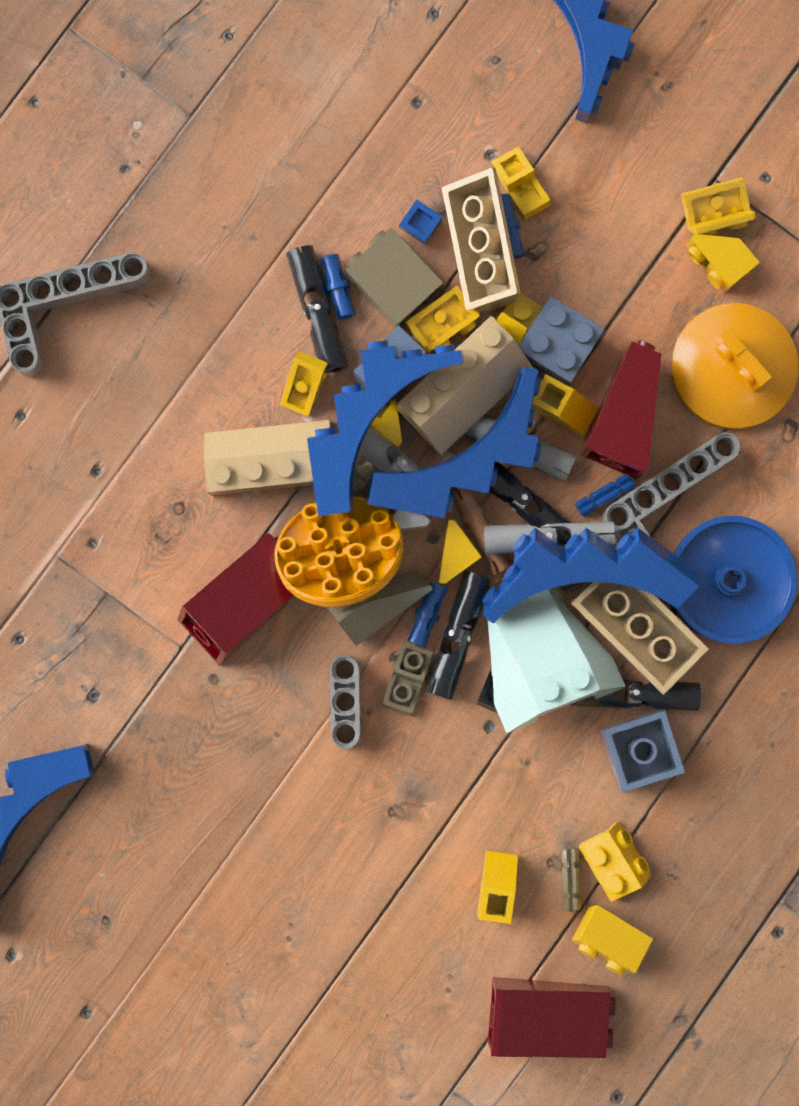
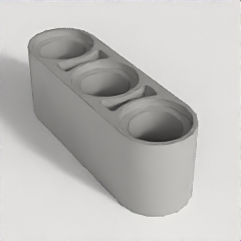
[330,655,361,749]

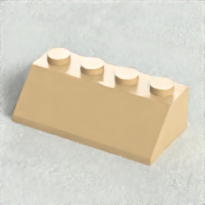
[442,168,521,312]
[397,316,533,455]
[204,420,330,496]
[571,582,709,695]

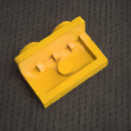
[681,177,756,236]
[405,285,481,353]
[578,821,651,902]

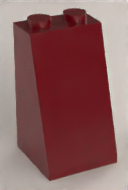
[580,340,662,480]
[177,533,296,666]
[488,977,616,1058]

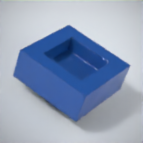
[399,199,443,245]

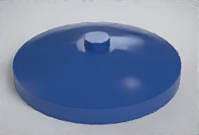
[673,516,797,644]

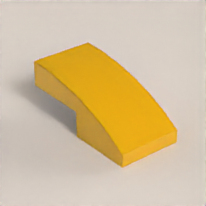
[492,146,551,221]

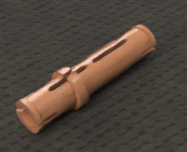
[451,487,512,575]

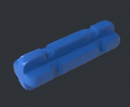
[575,474,635,517]

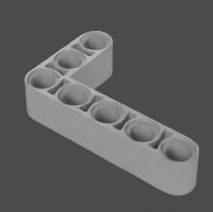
[0,253,151,377]
[602,433,740,545]

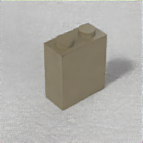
[345,228,443,329]

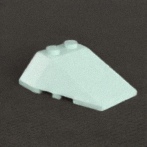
[488,589,626,734]

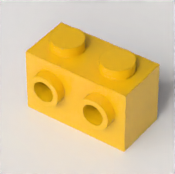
[571,905,653,976]

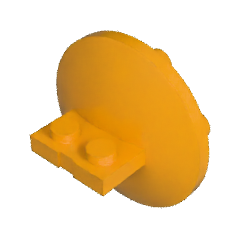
[671,303,798,429]
[275,497,404,607]

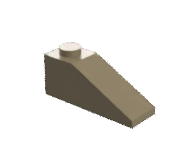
[327,570,433,646]

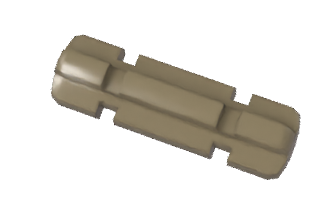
[561,848,581,912]

